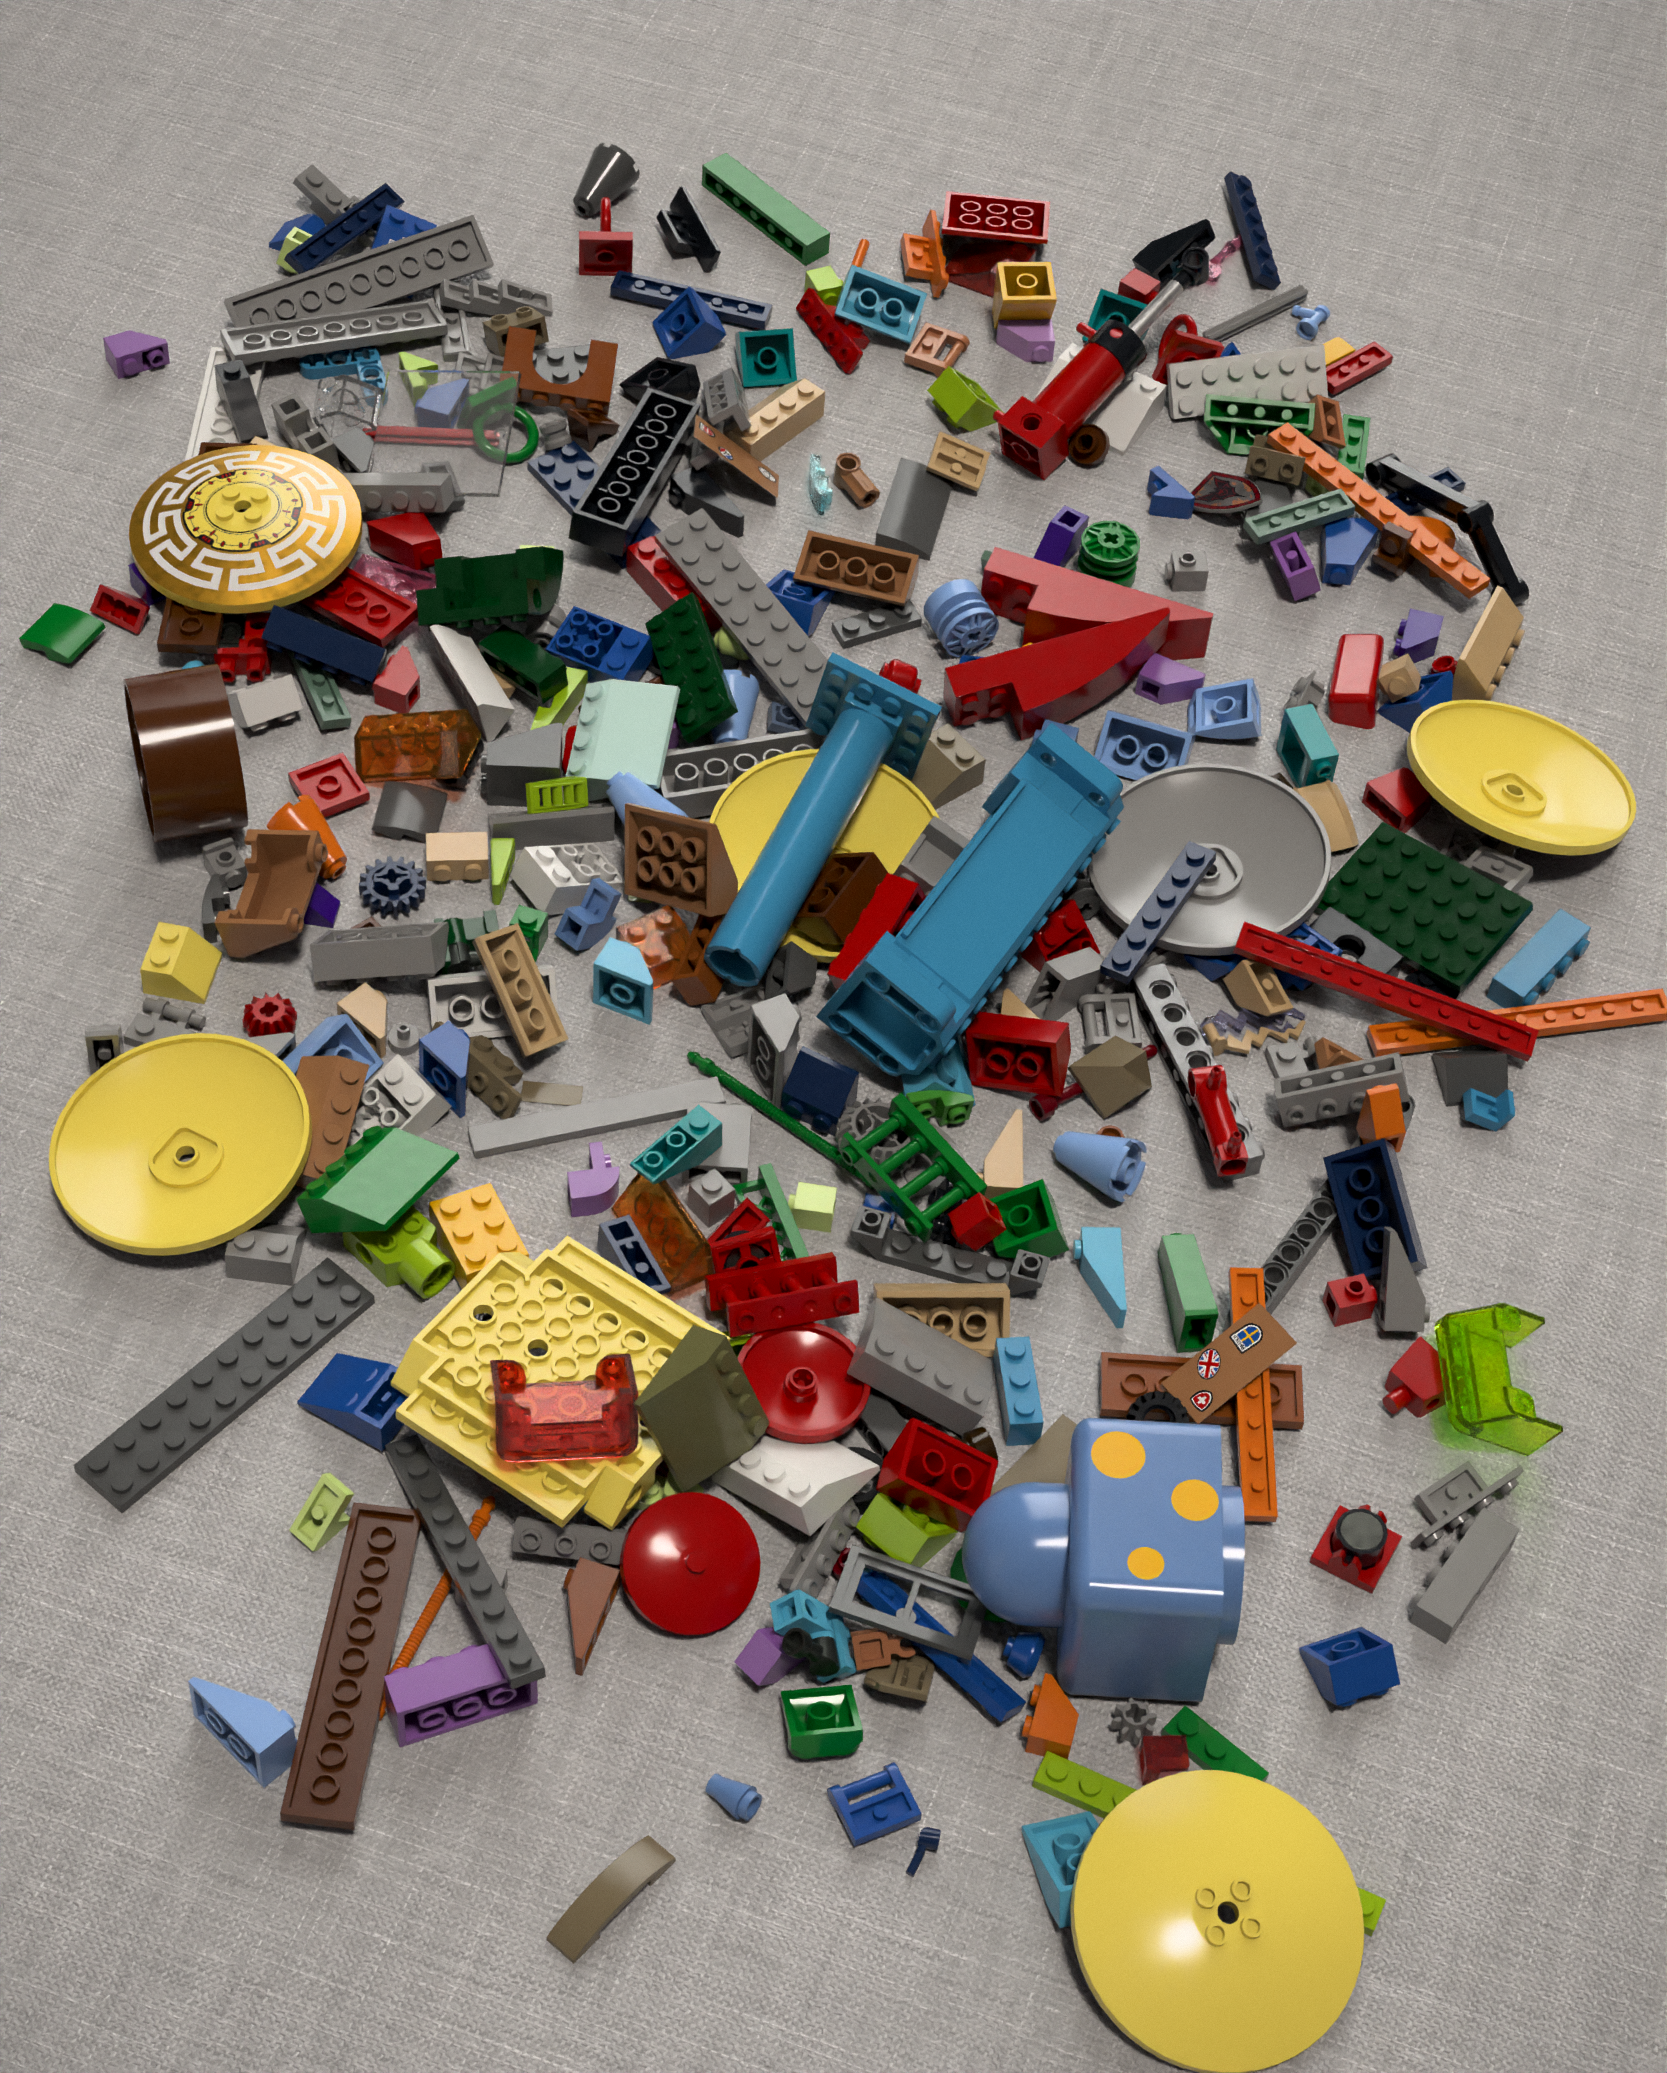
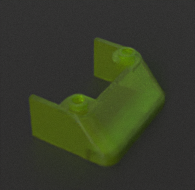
[1435,1303,1563,1456]

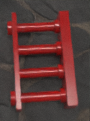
[705,1252,860,1337]

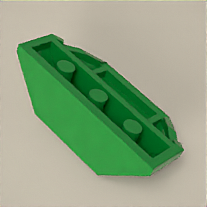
[1204,394,1316,456]

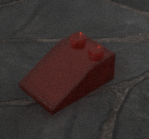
[945,241,1036,298]

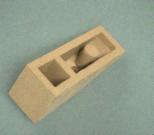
[976,1109,1023,1199]

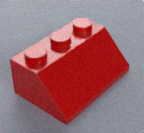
[966,1012,1071,1097]
[876,1417,998,1532]

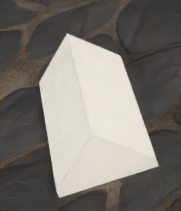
[430,624,515,742]

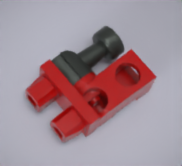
[214,613,273,682]

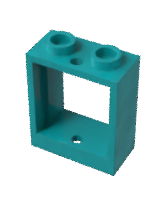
[1276,704,1339,788]

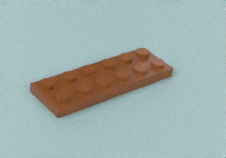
[1100,1352,1304,1430]

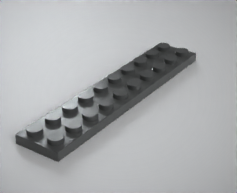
[74,1257,375,1513]

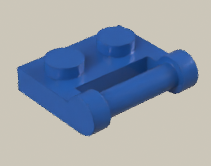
[827,1762,922,1847]

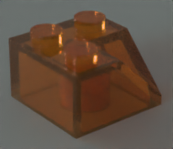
[616,905,690,990]

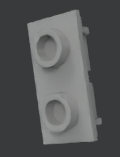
[1280,671,1325,724]

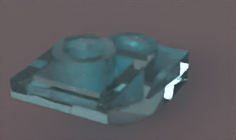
[808,454,833,516]

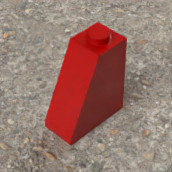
[366,512,443,570]

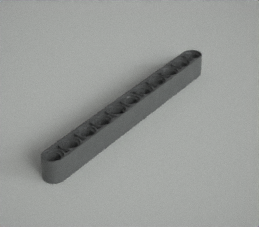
[1223,1095,1416,1332]

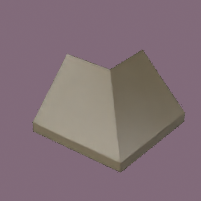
[1068,1035,1152,1120]

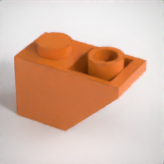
[1356,1083,1406,1152]
[1021,1673,1079,1759]

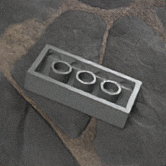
[875,458,953,561]

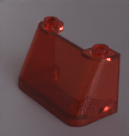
[490,1354,638,1463]

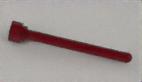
[1029,1045,1157,1121]

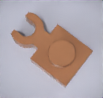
[850,1628,916,1670]

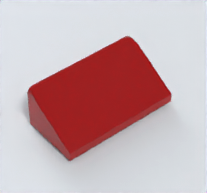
[700,1198,770,1255]

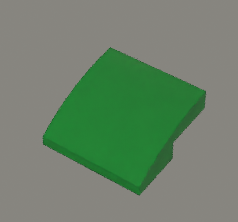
[19,603,106,663]

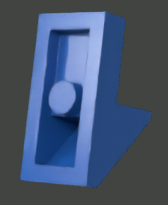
[1147,465,1195,520]

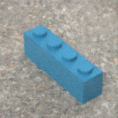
[1487,908,1591,1008]

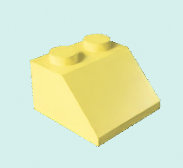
[140,922,222,1004]

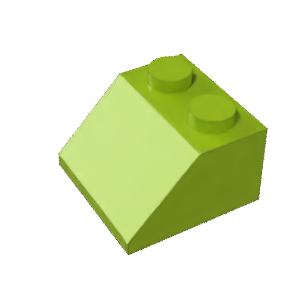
[927,366,1004,432]
[855,1493,958,1568]

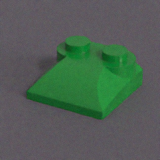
[781,1685,863,1759]

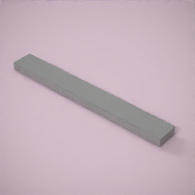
[467,1077,726,1158]

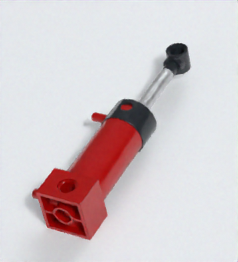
[993,247,1210,481]

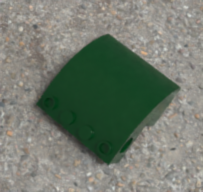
[416,546,564,632]

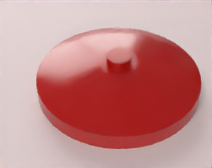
[737,1322,871,1444]
[620,1492,761,1636]

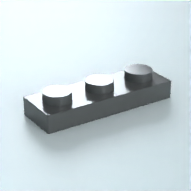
[831,599,922,649]

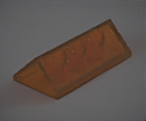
[611,1173,714,1294]

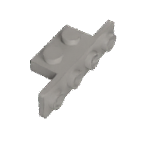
[1410,1461,1524,1548]
[780,1497,860,1599]
[512,1516,628,1565]

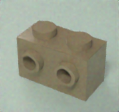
[482,306,549,357]

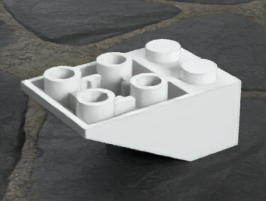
[510,843,625,915]
[348,1054,452,1145]

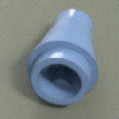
[706,1774,762,1821]

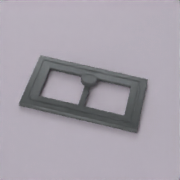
[828,1544,987,1661]

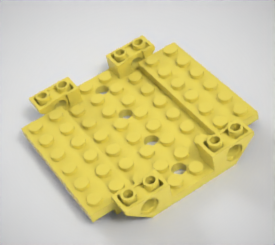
[391,1236,730,1531]

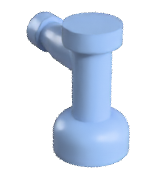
[1292,305,1330,340]

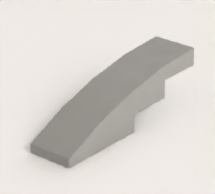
[440,279,553,316]

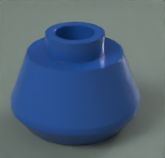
[1003,1631,1046,1678]

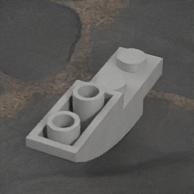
[293,164,378,247]

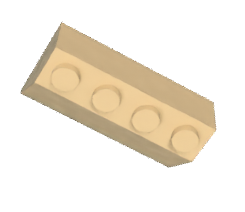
[723,378,825,462]
[1452,585,1525,701]
[873,1283,1010,1357]

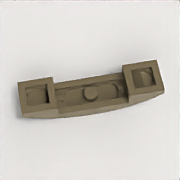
[546,1835,676,1964]

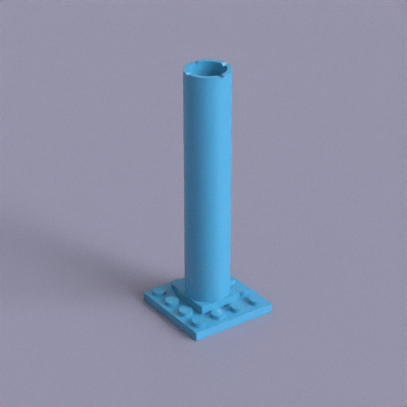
[704,652,942,987]

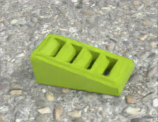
[525,776,589,814]
[490,838,515,905]

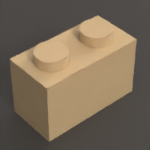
[426,831,489,881]

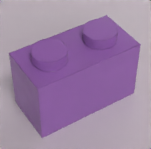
[1270,531,1321,601]

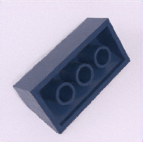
[261,605,388,686]
[1323,1138,1428,1280]

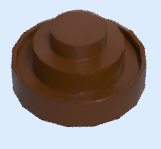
[1068,424,1110,466]

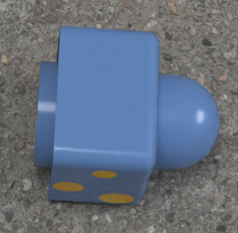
[962,1418,1245,1702]

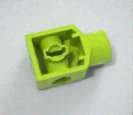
[342,1205,455,1299]

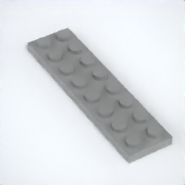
[220,300,448,366]

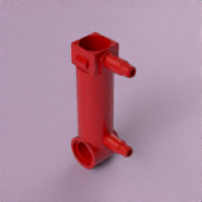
[1187,1065,1249,1177]

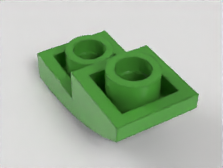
[906,1090,975,1126]

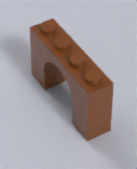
[500,326,618,415]

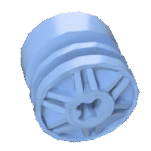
[924,579,999,657]

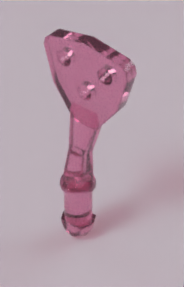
[1207,233,1244,282]

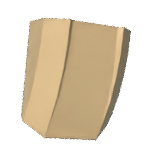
[1293,780,1359,852]

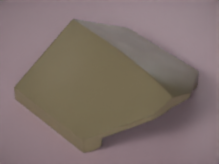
[864,1654,936,1702]

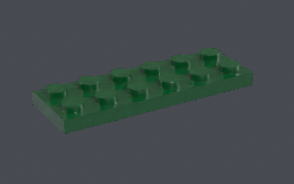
[645,592,738,744]

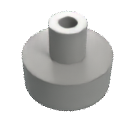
[388,1023,420,1056]

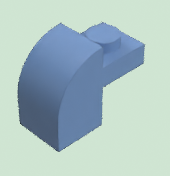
[555,878,622,951]

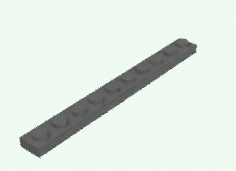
[385,1434,546,1689]

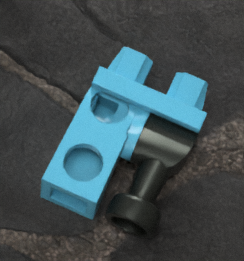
[770,1589,857,1683]

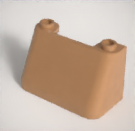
[215,829,328,958]

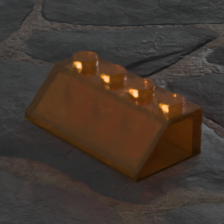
[354,709,481,783]

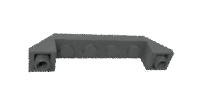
[850,1205,1050,1296]

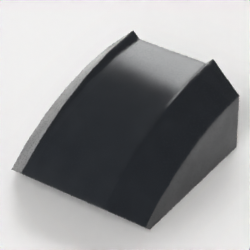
[619,357,701,401]

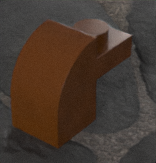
[1372,521,1415,576]

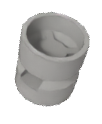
[524,605,566,651]

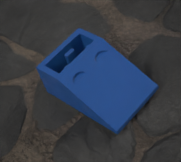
[545,606,654,683]
[297,1353,408,1451]

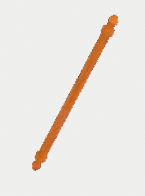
[379,1496,495,1721]

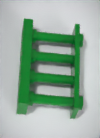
[839,1093,987,1243]

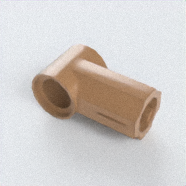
[833,452,880,508]

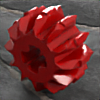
[242,992,297,1037]

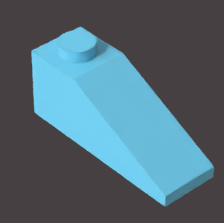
[1073,1227,1127,1328]

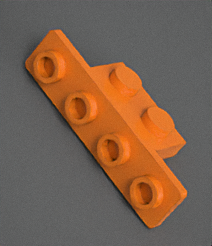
[900,210,949,298]

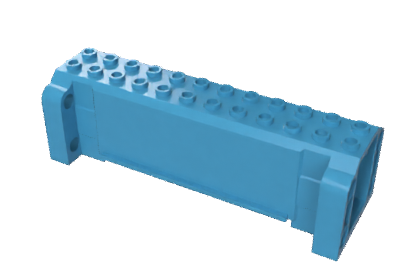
[816,722,1124,1076]

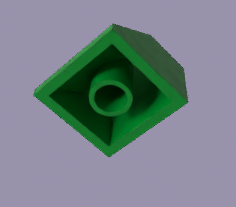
[989,1179,1069,1258]

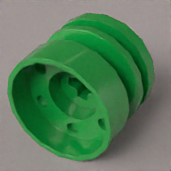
[1076,521,1140,588]

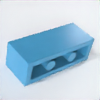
[993,1336,1044,1446]

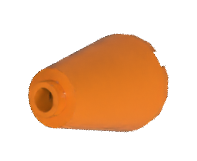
[266,795,347,879]

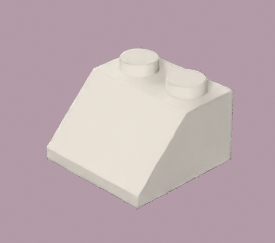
[227,674,303,731]

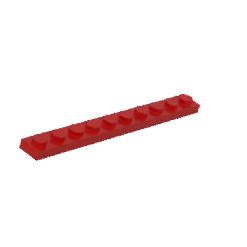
[1233,921,1539,1062]

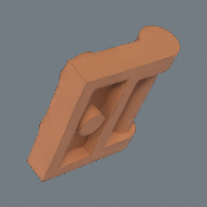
[904,322,970,377]

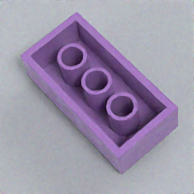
[384,1644,538,1748]

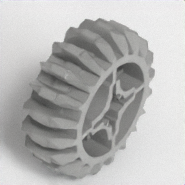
[835,1098,919,1177]

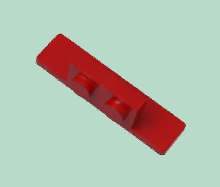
[796,288,870,374]

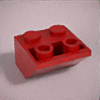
[1020,899,1101,972]

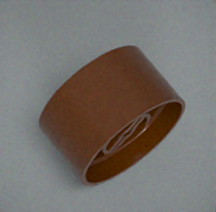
[123,664,248,843]

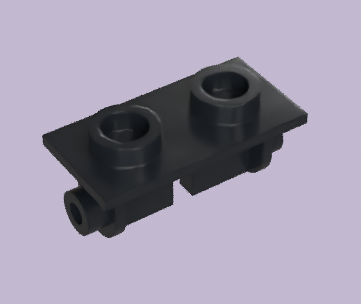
[928,1178,963,1246]

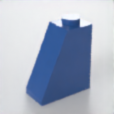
[1320,517,1379,585]

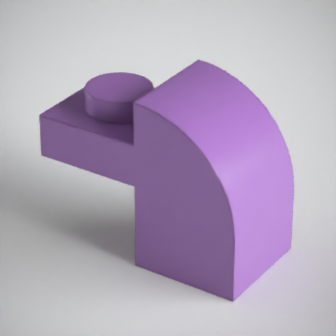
[567,1142,620,1217]

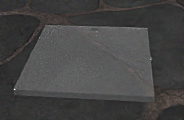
[368,369,521,497]

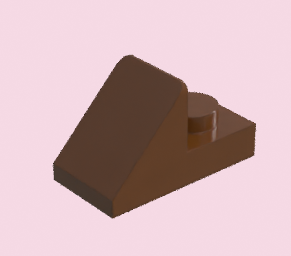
[567,408,620,452]

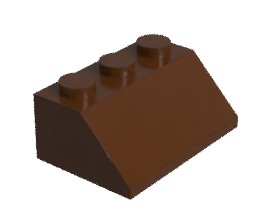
[792,852,888,944]

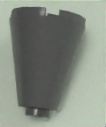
[573,143,640,216]

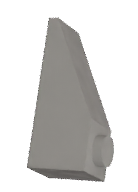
[1378,1227,1430,1332]

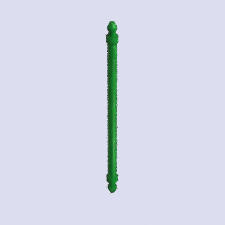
[687,1051,874,1190]

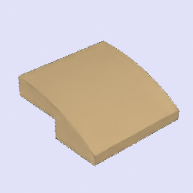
[926,431,990,492]

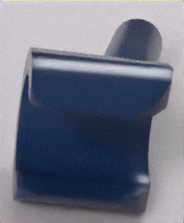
[906,1827,941,1877]

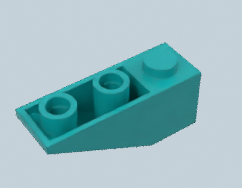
[630,1104,722,1185]

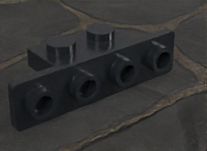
[656,186,721,272]

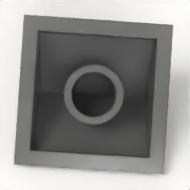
[1432,1049,1508,1107]

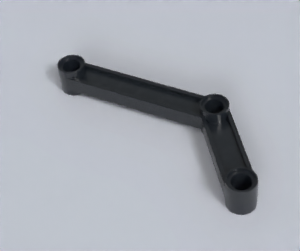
[1365,453,1529,605]

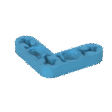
[300,346,389,409]

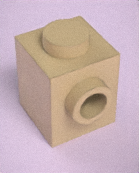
[1378,654,1421,702]

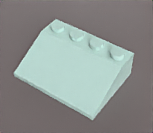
[565,679,680,801]

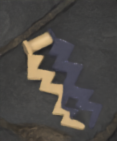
[1200,1007,1306,1056]

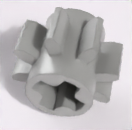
[1111,1697,1157,1746]

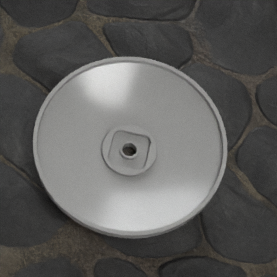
[1087,763,1331,956]

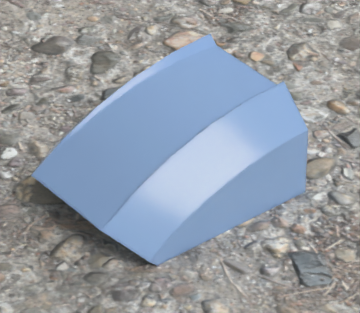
[1188,678,1262,739]

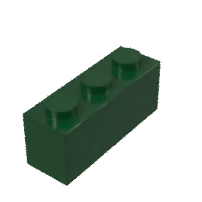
[478,624,568,704]

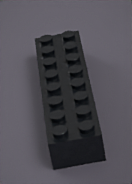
[568,387,700,557]

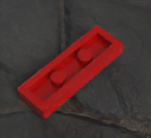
[1326,341,1393,395]

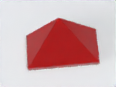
[90,584,150,635]

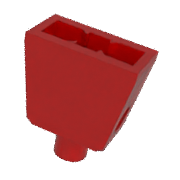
[1362,767,1433,833]
[1382,1336,1467,1418]

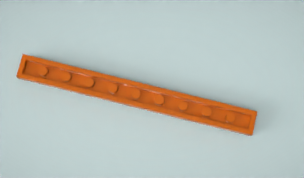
[1267,422,1490,599]
[1366,988,1667,1057]

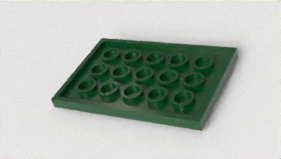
[1314,822,1533,994]

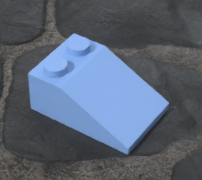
[188,1677,297,1788]

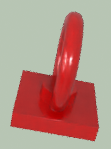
[579,197,633,276]
[1152,314,1225,385]

